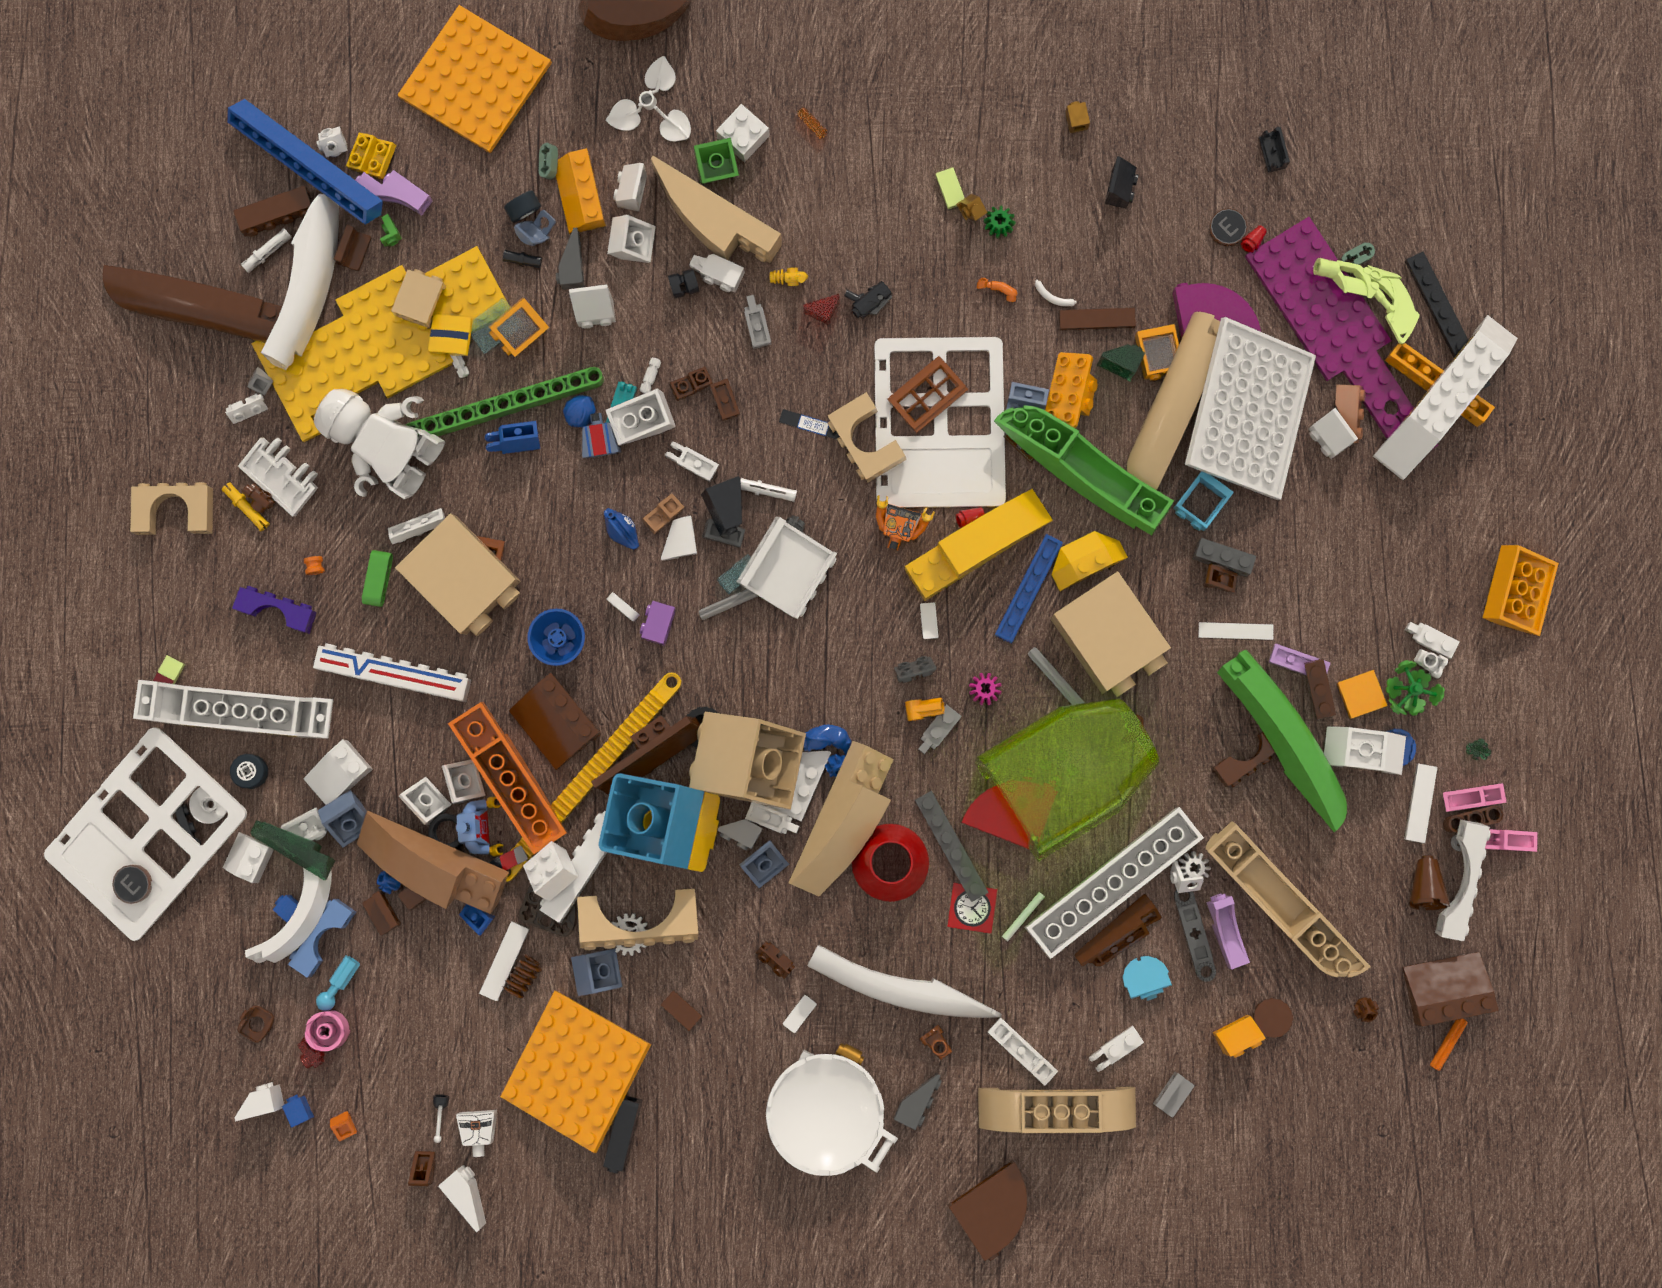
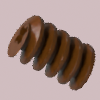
[502,953,542,998]

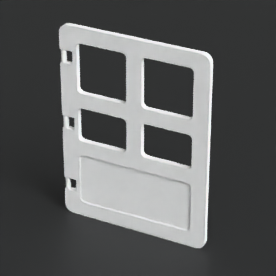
[874,337,1006,508]
[44,727,247,941]

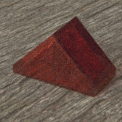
[803,294,840,325]

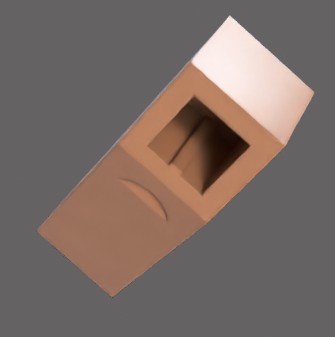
[1335,385,1365,443]

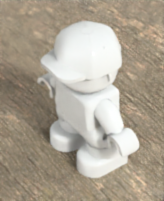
[314,389,445,499]

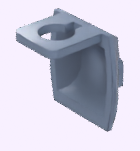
[514,210,556,246]

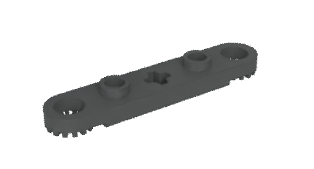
[1174,889,1216,982]

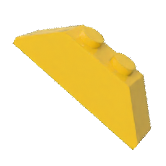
[1051,531,1128,591]

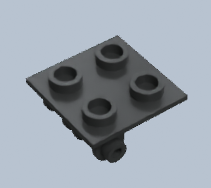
[894,656,937,683]

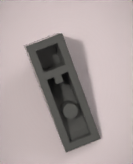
[556,228,585,290]

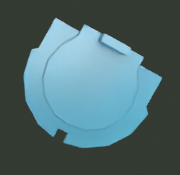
[1123,956,1172,1001]

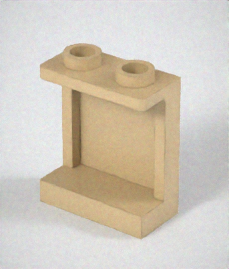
[391,269,446,328]

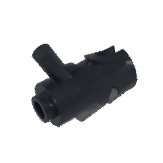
[844,281,892,319]

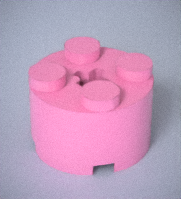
[305,1010,350,1051]

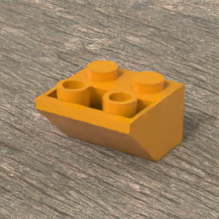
[1213,1015,1266,1058]

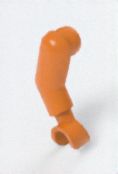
[976,278,1018,302]

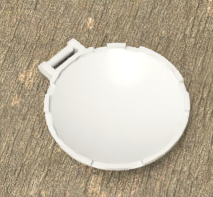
[766,1054,898,1176]

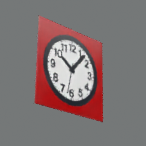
[947,883,998,933]

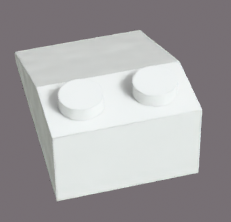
[569,285,616,328]
[606,389,676,446]
[304,739,373,805]
[438,1165,486,1232]

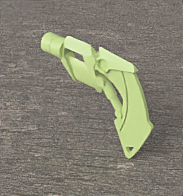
[1313,258,1419,344]

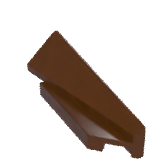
[1074,894,1162,966]

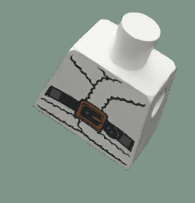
[456,1110,497,1157]

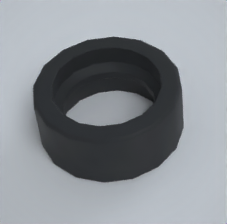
[428,814,462,849]

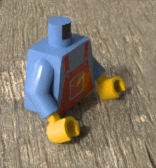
[456,797,503,857]

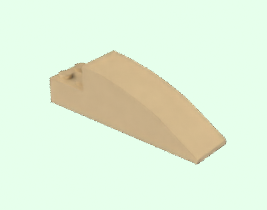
[651,156,782,263]
[789,741,894,896]

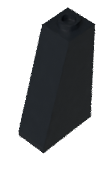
[603,1095,643,1174]

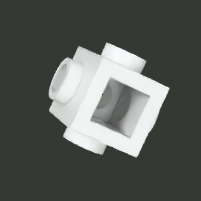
[317,126,348,157]

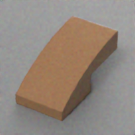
[642,494,684,535]

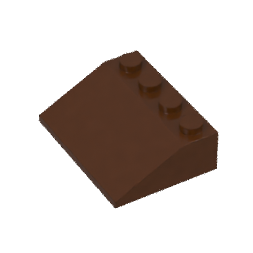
[508,673,601,770]
[1402,952,1499,1027]

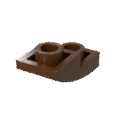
[669,366,713,401]

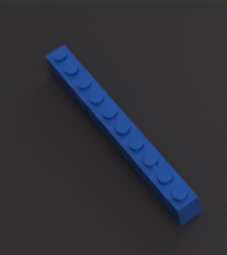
[227,99,383,224]

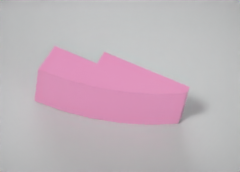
[1443,783,1507,812]
[1485,829,1537,852]

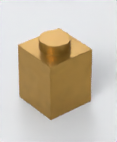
[1065,101,1090,133]

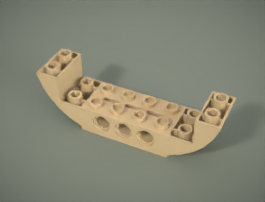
[978,1087,1136,1133]

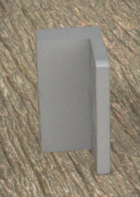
[1153,1072,1194,1117]

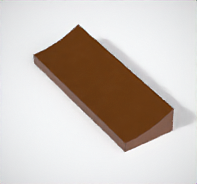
[591,716,700,795]

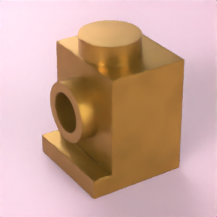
[956,194,988,221]

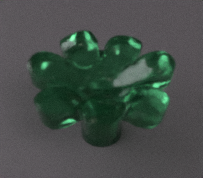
[1466,738,1491,760]

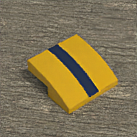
[428,315,473,356]

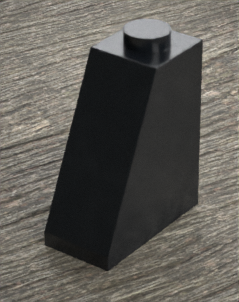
[701,476,742,535]

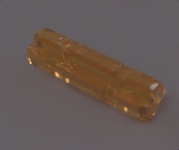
[797,107,827,139]

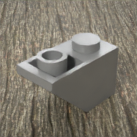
[717,819,763,850]

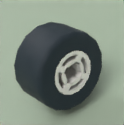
[504,190,541,223]
[230,754,269,789]

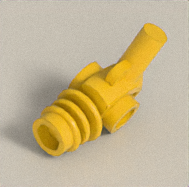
[770,268,808,286]

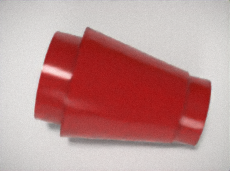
[1241,225,1267,253]
[955,507,985,528]

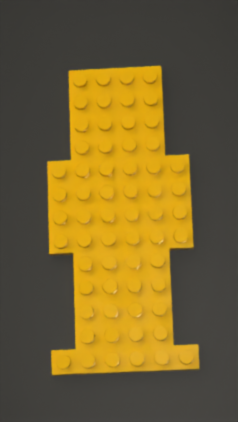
[251,246,510,442]

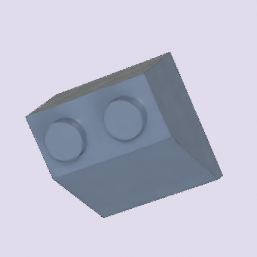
[318,790,367,847]
[571,948,622,996]

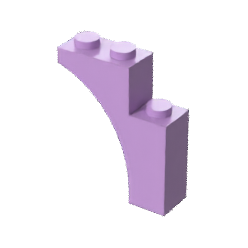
[355,170,433,216]
[1206,894,1250,969]

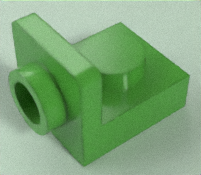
[380,214,402,247]

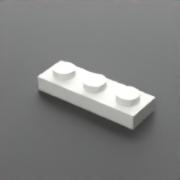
[388,508,445,544]

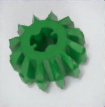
[983,205,1016,239]

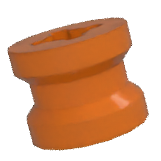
[303,556,325,575]

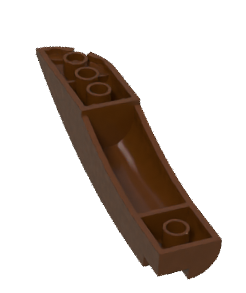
[102,265,282,343]

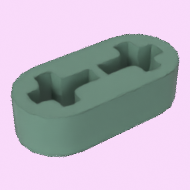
[539,143,558,180]
[1340,243,1375,265]

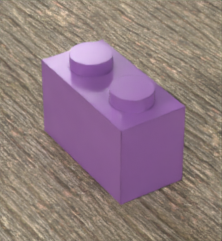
[640,601,676,646]

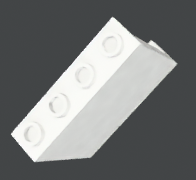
[737,517,837,619]

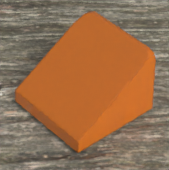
[330,1111,357,1141]

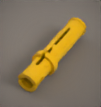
[221,482,270,532]

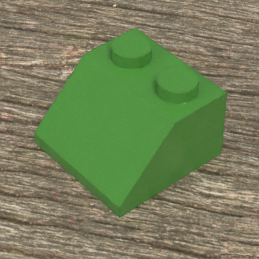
[694,138,739,184]

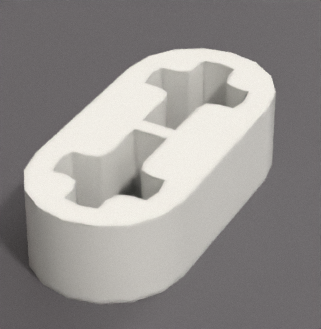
[606,592,640,622]

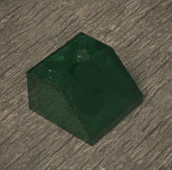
[1097,344,1146,382]

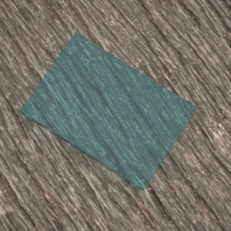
[471,298,524,354]

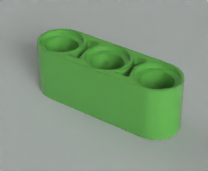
[362,550,393,607]

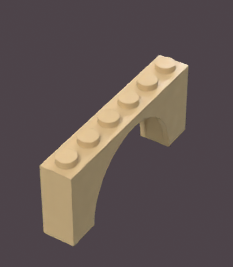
[577,889,698,950]

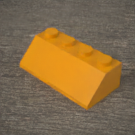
[556,148,606,235]

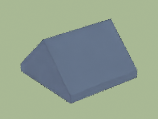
[739,841,789,888]

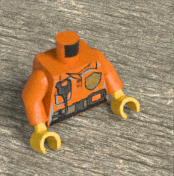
[876,495,935,551]

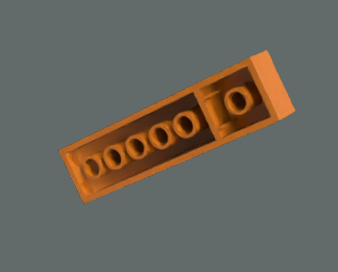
[448,702,567,855]

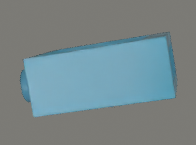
[1173,471,1234,531]

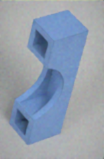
[288,899,356,978]

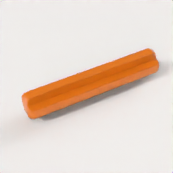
[1430,1018,1468,1071]

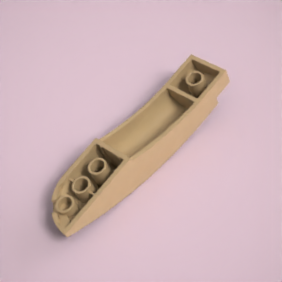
[1206,821,1371,977]

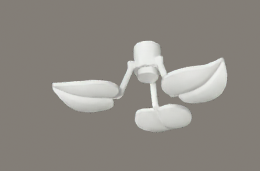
[606,56,691,142]

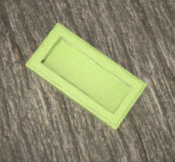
[935,168,964,209]

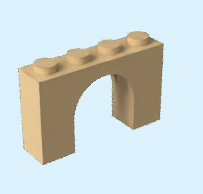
[827,392,907,483]
[130,482,213,535]

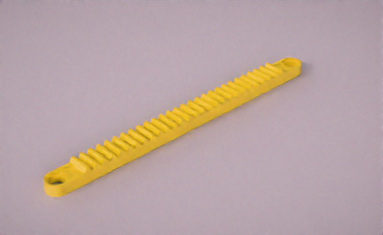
[506,672,682,882]

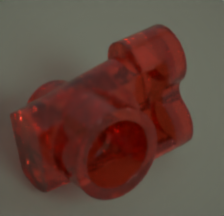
[297,1037,325,1069]

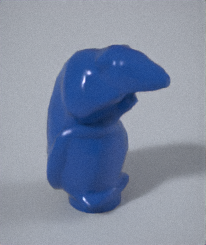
[804,724,852,756]

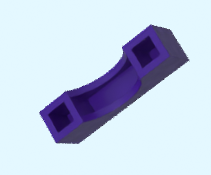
[232,586,317,634]

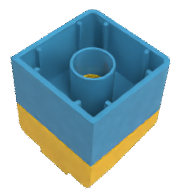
[598,774,720,872]

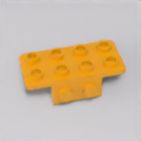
[1045,352,1098,428]

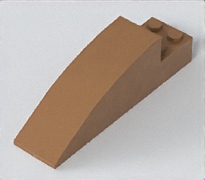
[357,811,509,914]

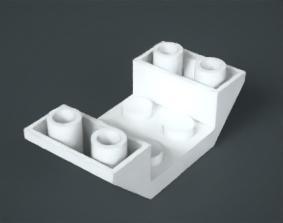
[1324,727,1406,775]

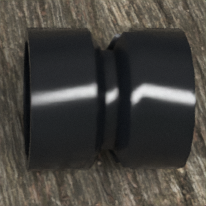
[668,268,700,299]

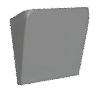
[247,367,273,396]

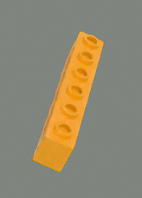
[1384,343,1495,427]

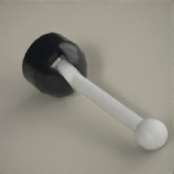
[433,1094,449,1143]

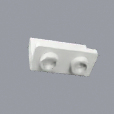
[281,808,327,851]

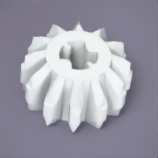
[1178,851,1211,885]

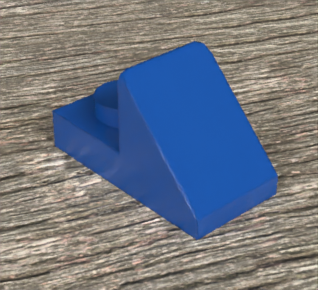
[459,904,495,936]

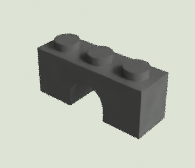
[1192,538,1256,577]

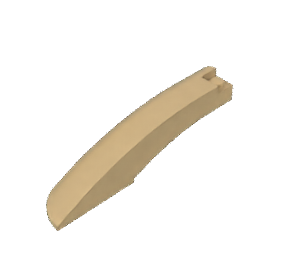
[1127,312,1220,490]

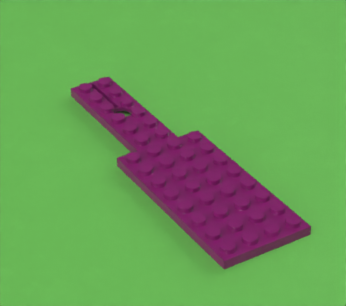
[1245,217,1439,449]

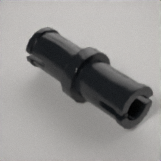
[502,250,542,269]

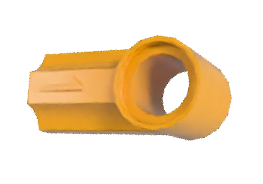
[905,698,945,721]

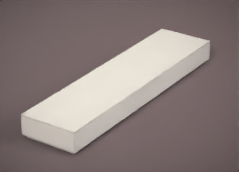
[1404,763,1437,843]
[479,921,530,1001]

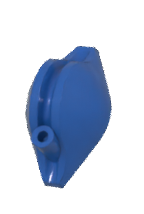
[604,508,639,550]

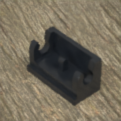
[1259,126,1290,173]

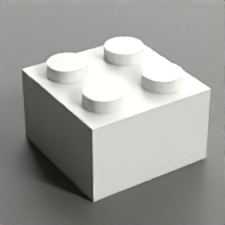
[716,104,770,163]
[523,841,578,901]

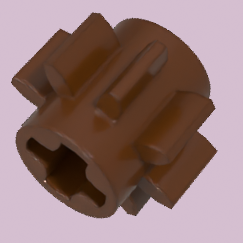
[1353,997,1379,1022]

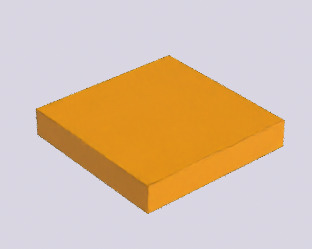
[1336,670,1387,719]

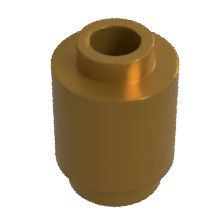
[835,1043,864,1065]

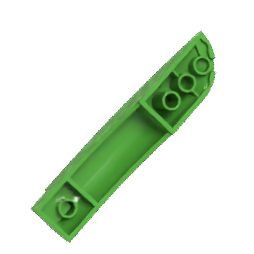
[994,405,1174,536]
[1217,650,1347,832]

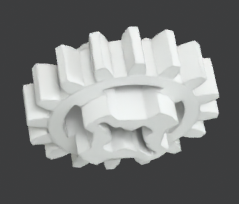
[611,914,648,956]

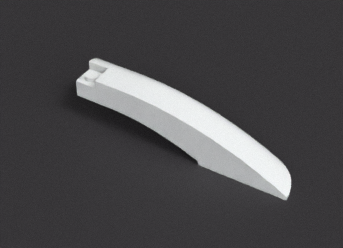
[261,194,339,370]
[807,945,1002,1018]

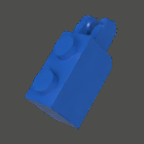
[485,421,540,454]

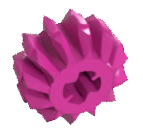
[969,673,1001,705]

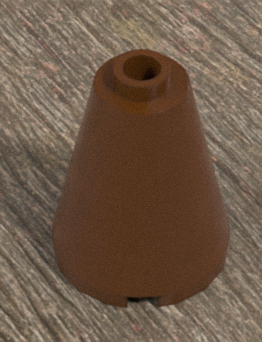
[1409,855,1450,911]

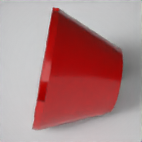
[852,824,929,902]

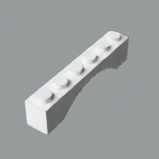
[1435,819,1490,941]

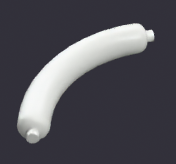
[1034,280,1077,307]

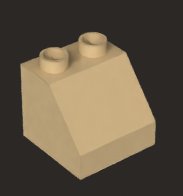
[689,712,806,810]

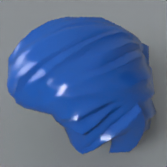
[563,395,596,428]

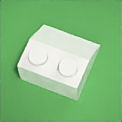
[613,163,647,211]
[607,215,656,263]
[1309,408,1358,459]
[223,832,275,883]
[235,1082,284,1121]

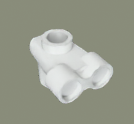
[1414,649,1448,679]

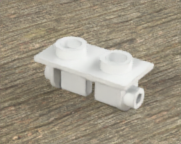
[225,393,268,424]

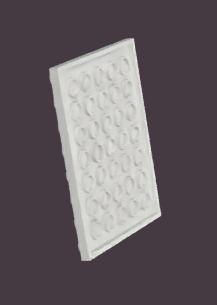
[1185,317,1316,500]

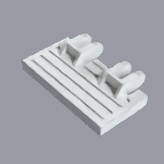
[238,438,318,516]

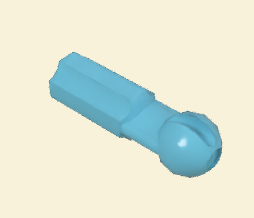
[316,955,360,1011]

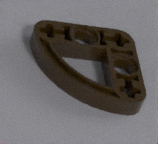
[519,883,576,937]

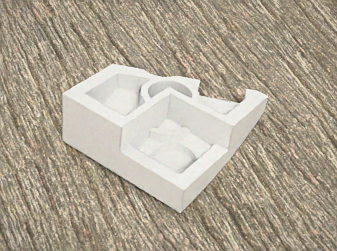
[661,516,697,561]

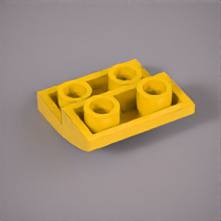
[346,132,397,179]

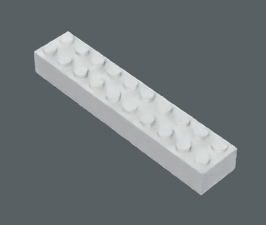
[1025,807,1204,959]

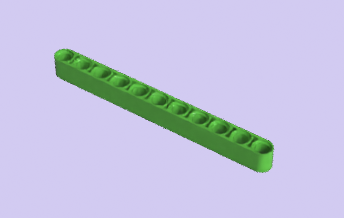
[406,367,604,436]

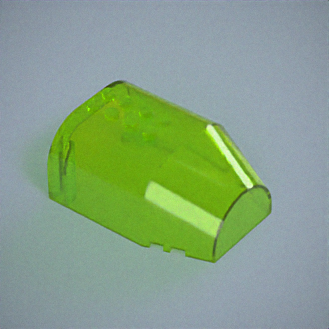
[975,698,1159,862]

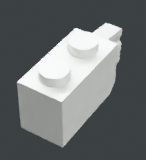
[689,254,745,293]

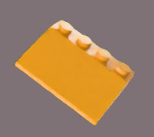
[1483,545,1559,636]

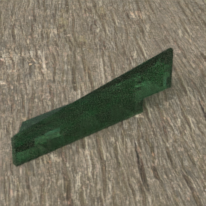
[250,820,336,880]

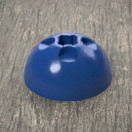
[527,609,585,666]

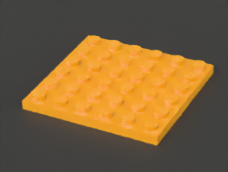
[398,5,552,154]
[500,990,651,1153]

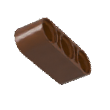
[1443,806,1504,833]

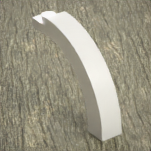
[245,860,332,963]

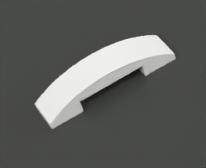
[988,1017,1058,1085]

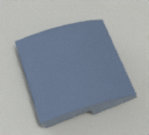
[1006,382,1049,410]

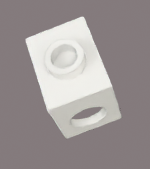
[1170,861,1204,893]

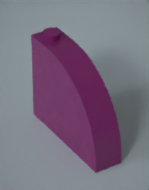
[1172,283,1261,339]

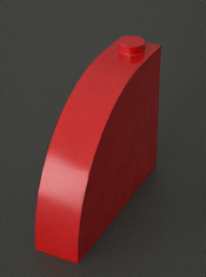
[961,782,1056,851]

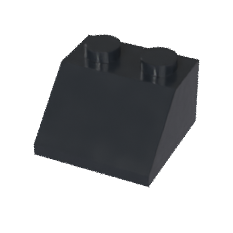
[1105,156,1139,209]

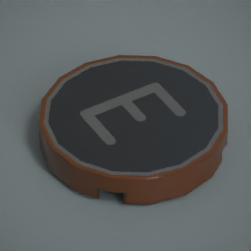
[1209,208,1247,246]
[112,865,152,904]

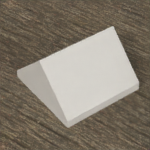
[442,760,485,804]
[399,777,451,825]

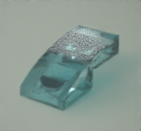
[717,554,751,594]

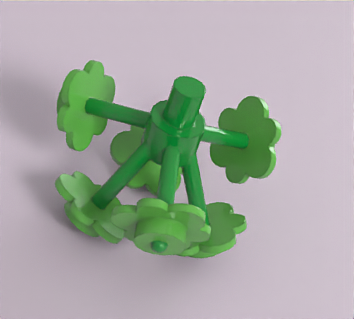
[1386,660,1445,716]

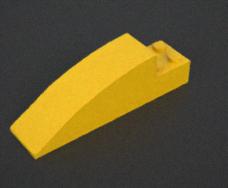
[904,489,1053,601]

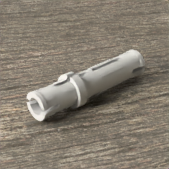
[241,228,292,273]
[741,478,797,502]

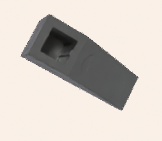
[893,1073,942,1130]

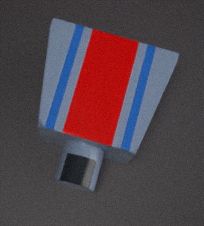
[582,413,621,458]

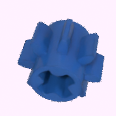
[825,754,845,777]
[377,871,401,894]

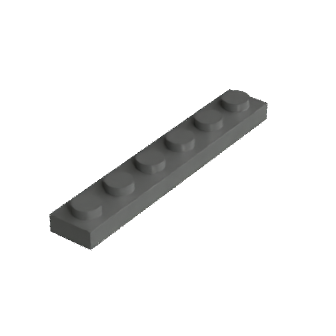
[915,791,988,902]

